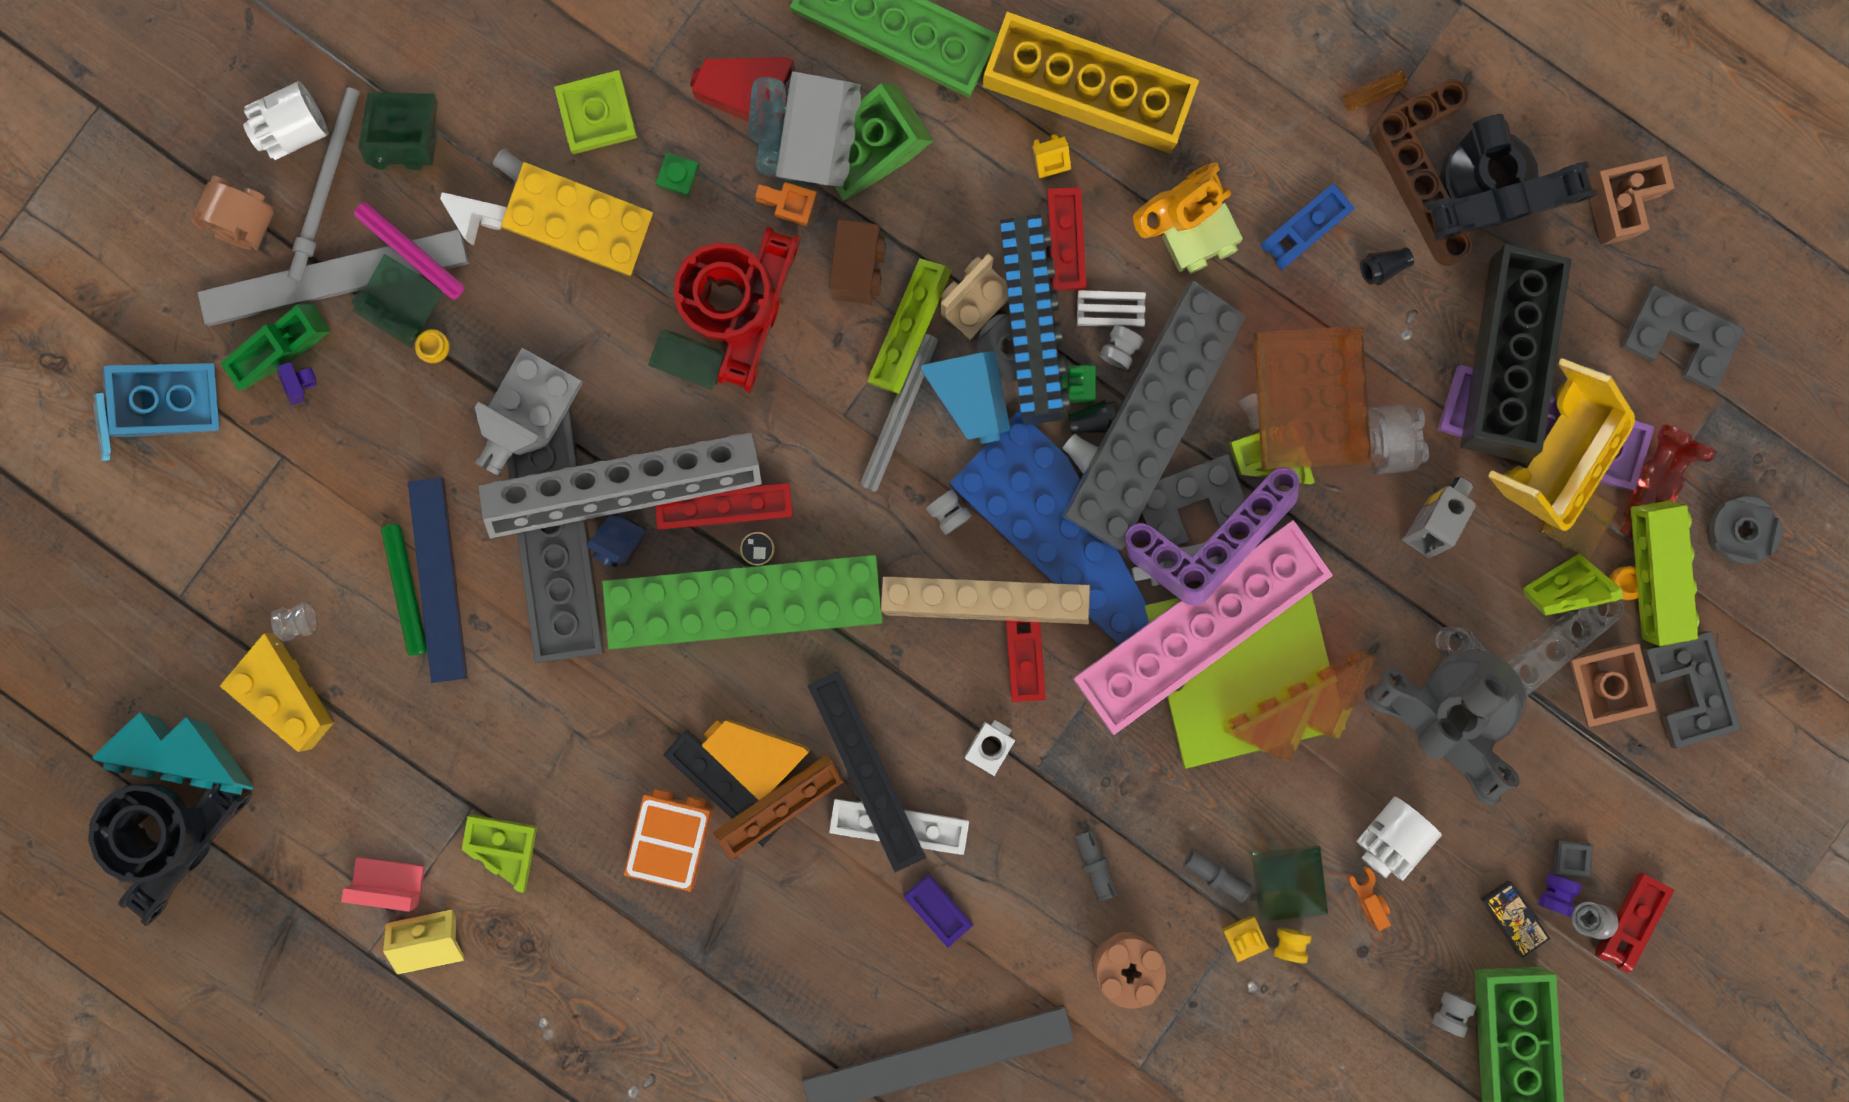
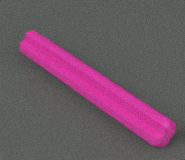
[354,202,465,300]

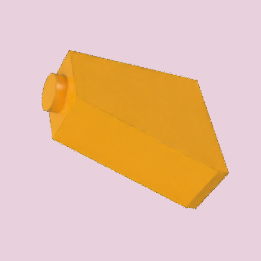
[702,719,810,800]

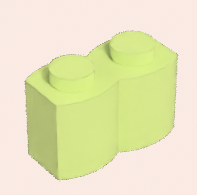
[1162,203,1243,274]

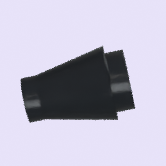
[1360,247,1414,285]
[1068,400,1117,434]

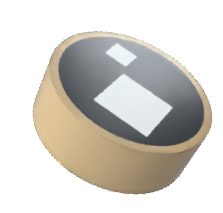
[740,532,775,566]

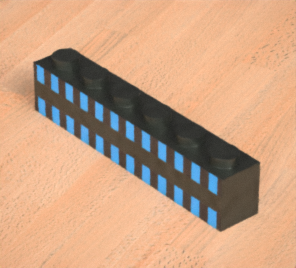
[1000,214,1071,425]

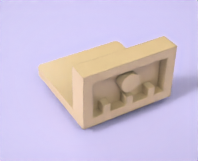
[940,253,1009,342]

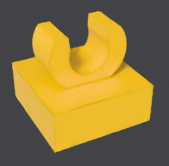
[1032,134,1071,179]
[1222,915,1269,962]

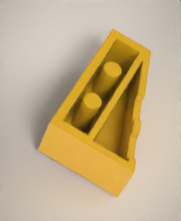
[220,633,334,752]

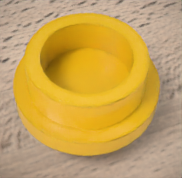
[415,329,450,364]

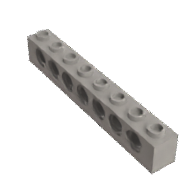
[479,433,762,539]

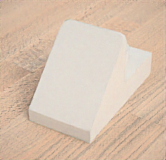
[440,192,507,245]

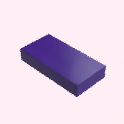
[903,872,973,948]

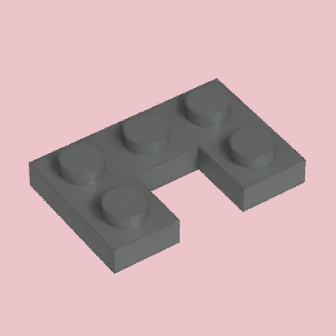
[1620,285,1745,391]
[1141,454,1245,546]
[1641,631,1742,749]

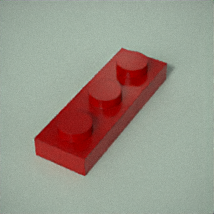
[1047,187,1086,291]

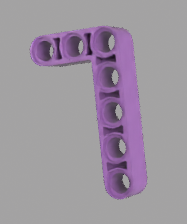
[1125,467,1299,606]

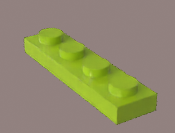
[867,258,952,394]

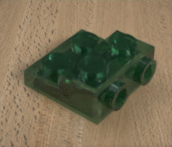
[358,93,438,170]

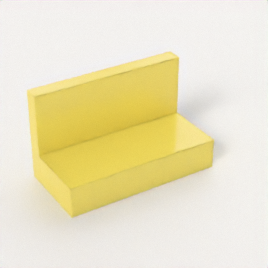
[383,909,464,975]

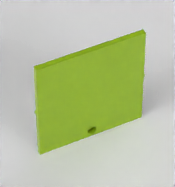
[1145,592,1345,769]

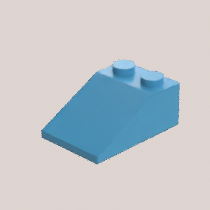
[102,363,219,438]

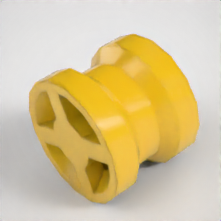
[1273,928,1312,963]

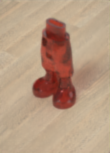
[1619,424,1717,540]

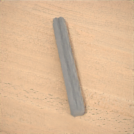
[861,333,938,492]

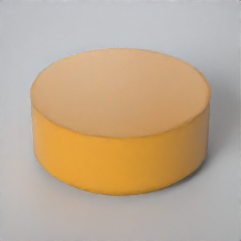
[1609,566,1638,600]

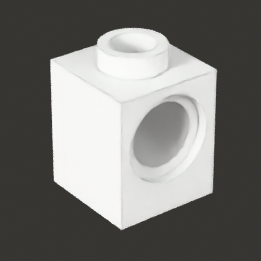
[964,720,1015,776]

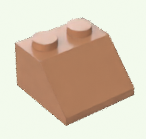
[1569,643,1657,727]

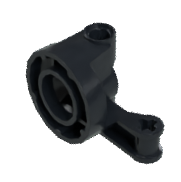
[1426,114,1598,241]
[88,783,253,926]

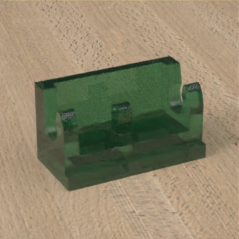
[648,329,726,390]

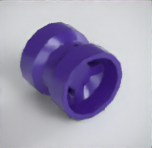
[1537,872,1582,917]

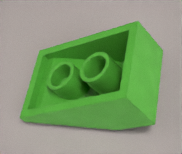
[834,83,934,201]

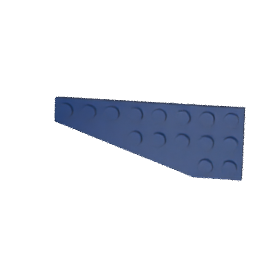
[949,411,1148,645]

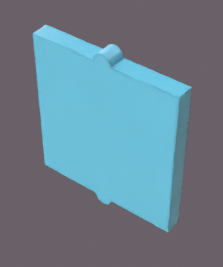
[93,393,111,461]

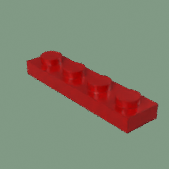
[655,483,793,530]

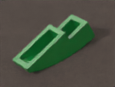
[220,304,331,391]

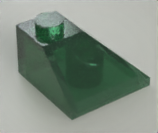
[1252,846,1328,922]

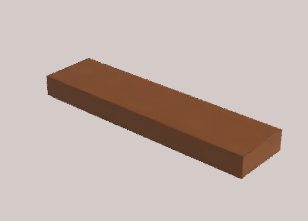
[712,754,844,860]

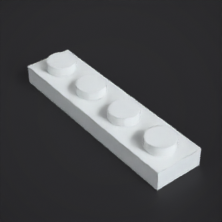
[829,798,969,855]

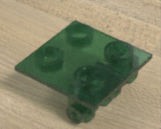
[352,254,443,348]

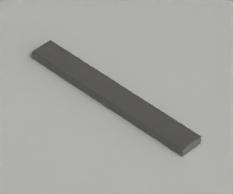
[802,1005,1074,1102]

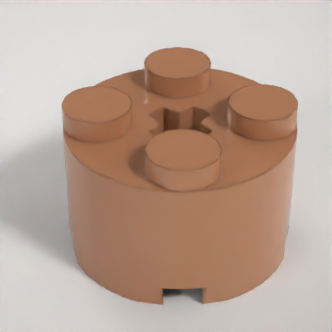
[191,176,274,250]
[1093,932,1166,1009]

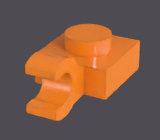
[755,182,817,226]
[1346,866,1391,932]

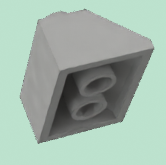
[776,71,861,187]

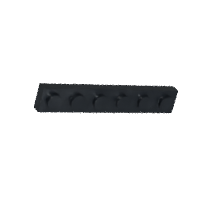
[807,671,926,873]

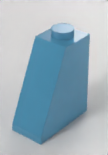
[921,351,1011,444]

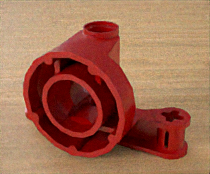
[673,226,800,393]

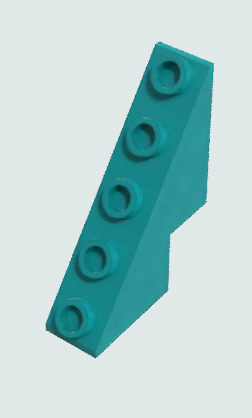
[92,712,255,795]

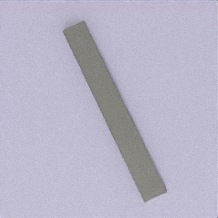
[197,229,470,326]

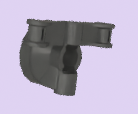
[1364,649,1527,806]

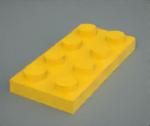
[500,162,653,277]

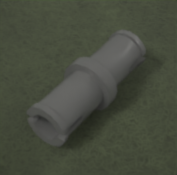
[1074,829,1119,902]
[1183,848,1252,903]

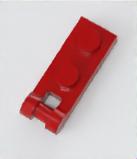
[1005,620,1046,703]
[1595,872,1675,973]

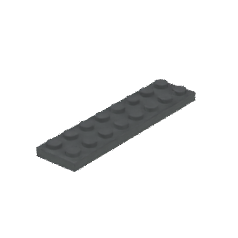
[1062,281,1247,550]
[507,407,605,663]

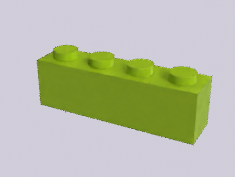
[1631,501,1700,646]

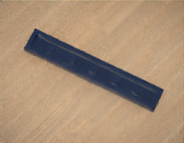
[408,478,468,683]

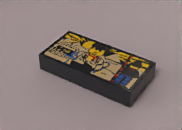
[1480,881,1551,958]

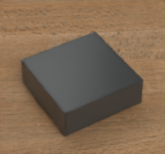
[1552,839,1593,878]

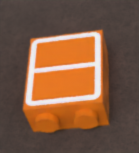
[623,788,714,892]

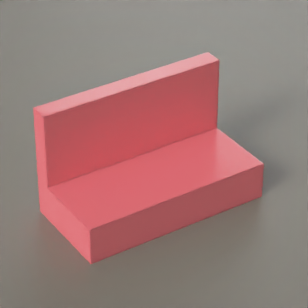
[341,857,425,911]

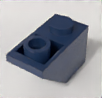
[587,513,648,567]

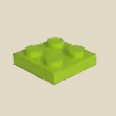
[554,70,638,155]

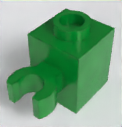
[1060,365,1096,404]

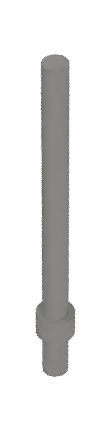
[287,87,360,281]

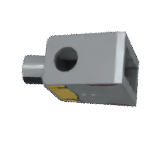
[1401,477,1476,558]

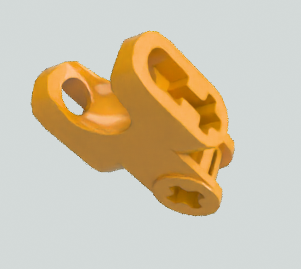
[1133,162,1231,239]

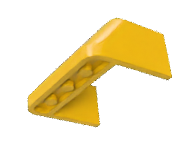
[1488,358,1635,531]

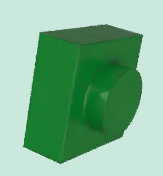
[656,152,700,197]

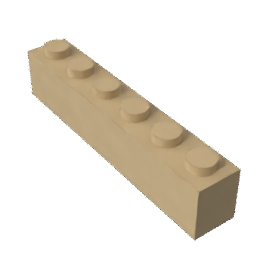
[881,577,1090,624]

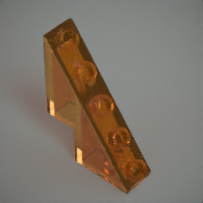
[1224,649,1376,762]

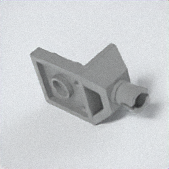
[475,348,584,476]

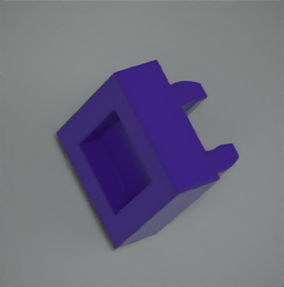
[277,362,317,406]

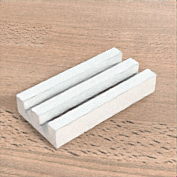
[1076,290,1146,328]

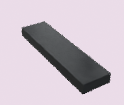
[663,729,783,847]

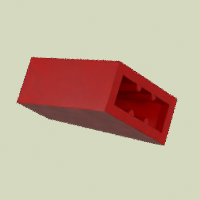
[690,57,795,130]

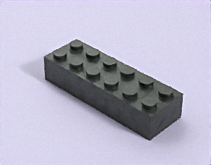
[1460,244,1572,463]

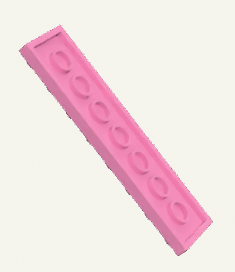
[1072,520,1333,735]

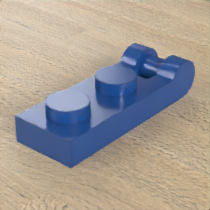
[1260,183,1355,271]

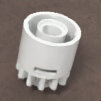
[243,81,329,160]
[1356,796,1442,881]

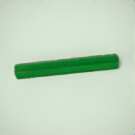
[381,524,427,656]

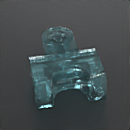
[749,77,794,182]

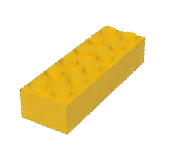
[983,12,1199,154]

